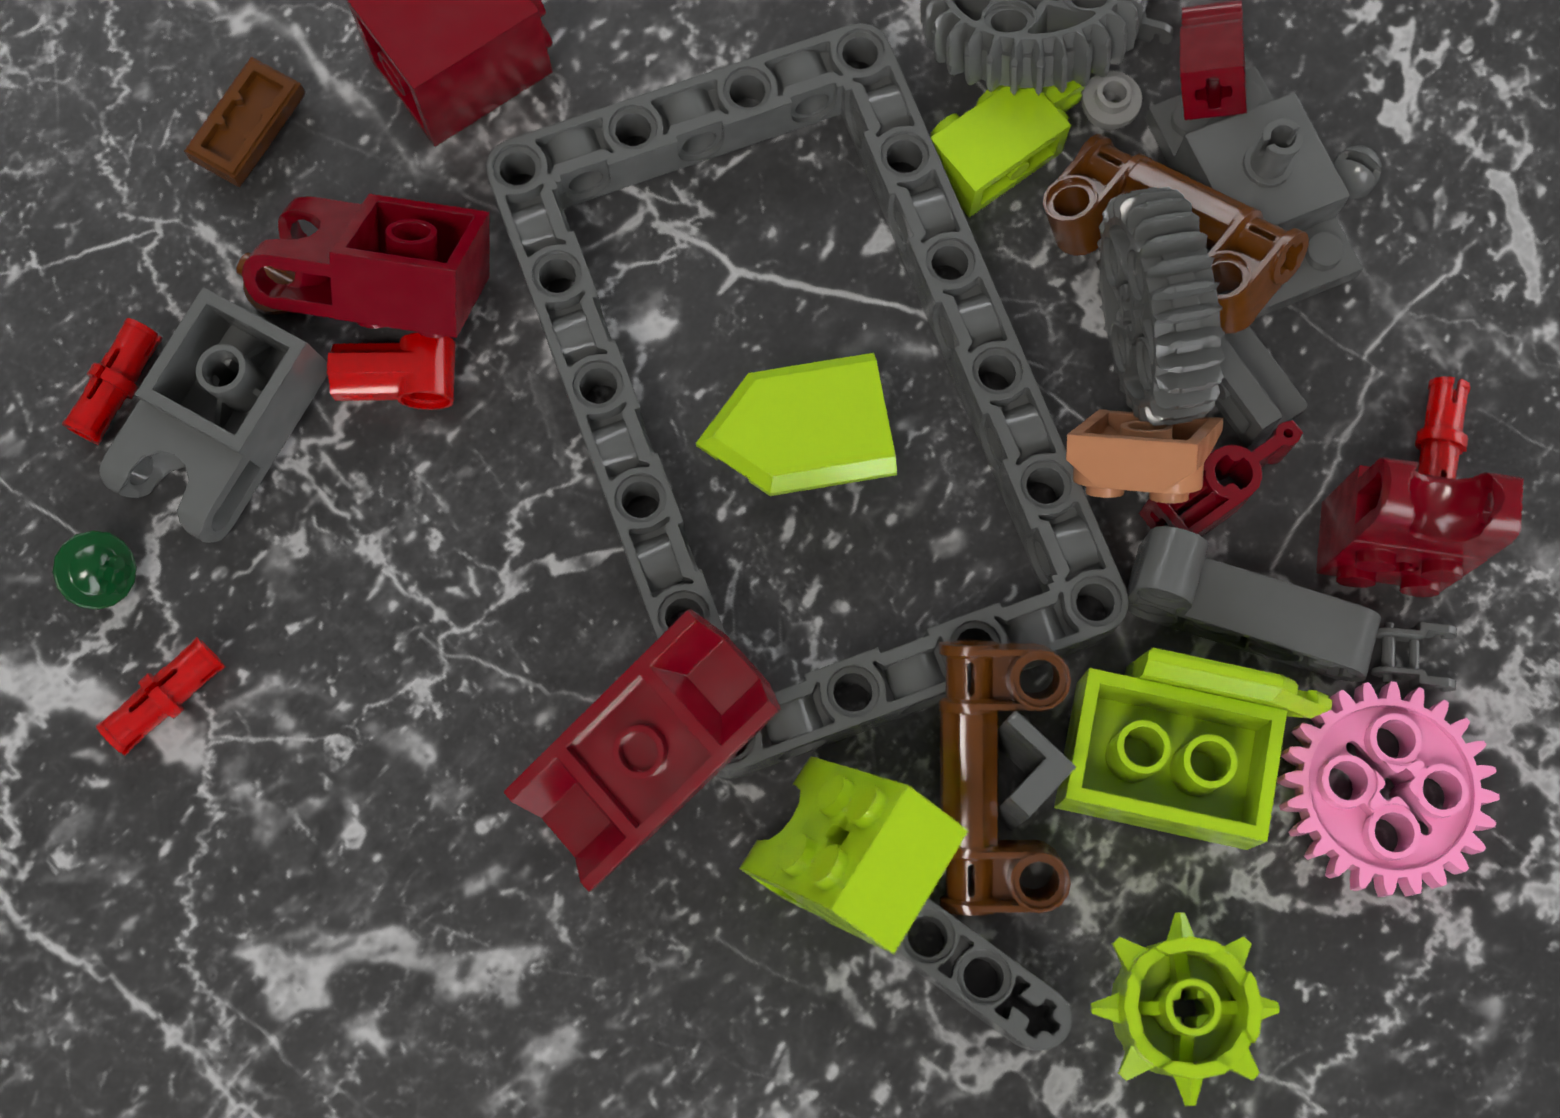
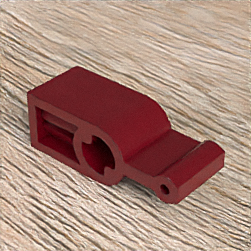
[1180,0,1247,121]
[1139,420,1303,537]

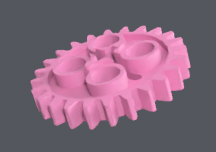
[1277,682,1499,897]

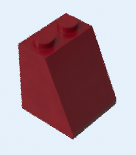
[347,0,553,147]

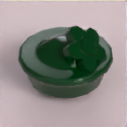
[52,530,137,610]

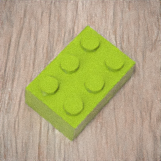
[1054,668,1287,850]

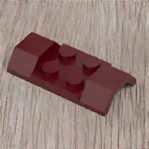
[503,610,781,892]

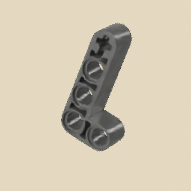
[1127,526,1381,682]
[891,899,1072,1050]

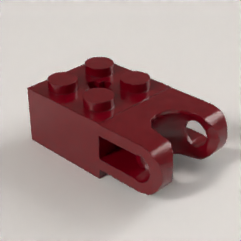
[242,194,490,338]
[1316,457,1524,597]

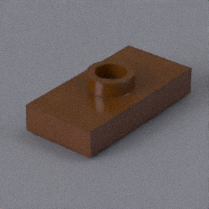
[184,57,306,188]

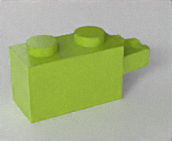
[930,80,1085,217]

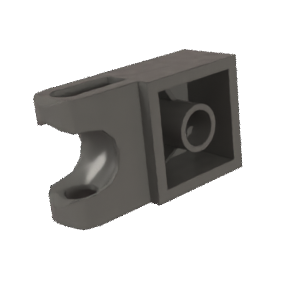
[99,287,327,543]

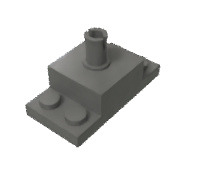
[1144,66,1363,319]

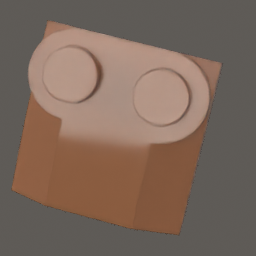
[1066,409,1223,503]

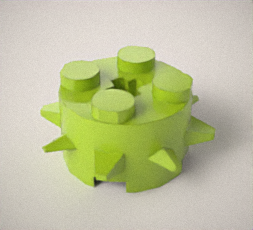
[1091,912,1280,1106]

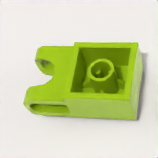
[739,757,968,954]

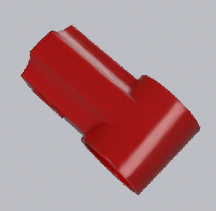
[327,333,456,410]

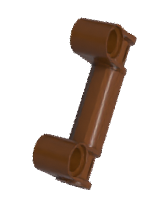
[1043,134,1309,334]
[939,640,1071,916]

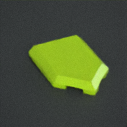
[696,353,897,496]
[1125,648,1333,719]

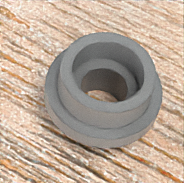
[1081,71,1142,130]

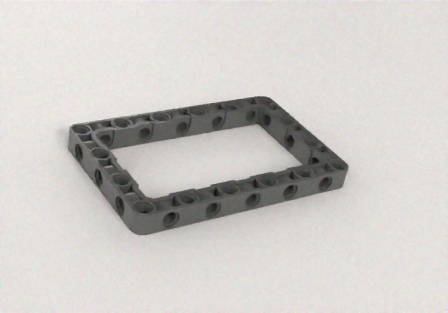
[486,23,1129,779]

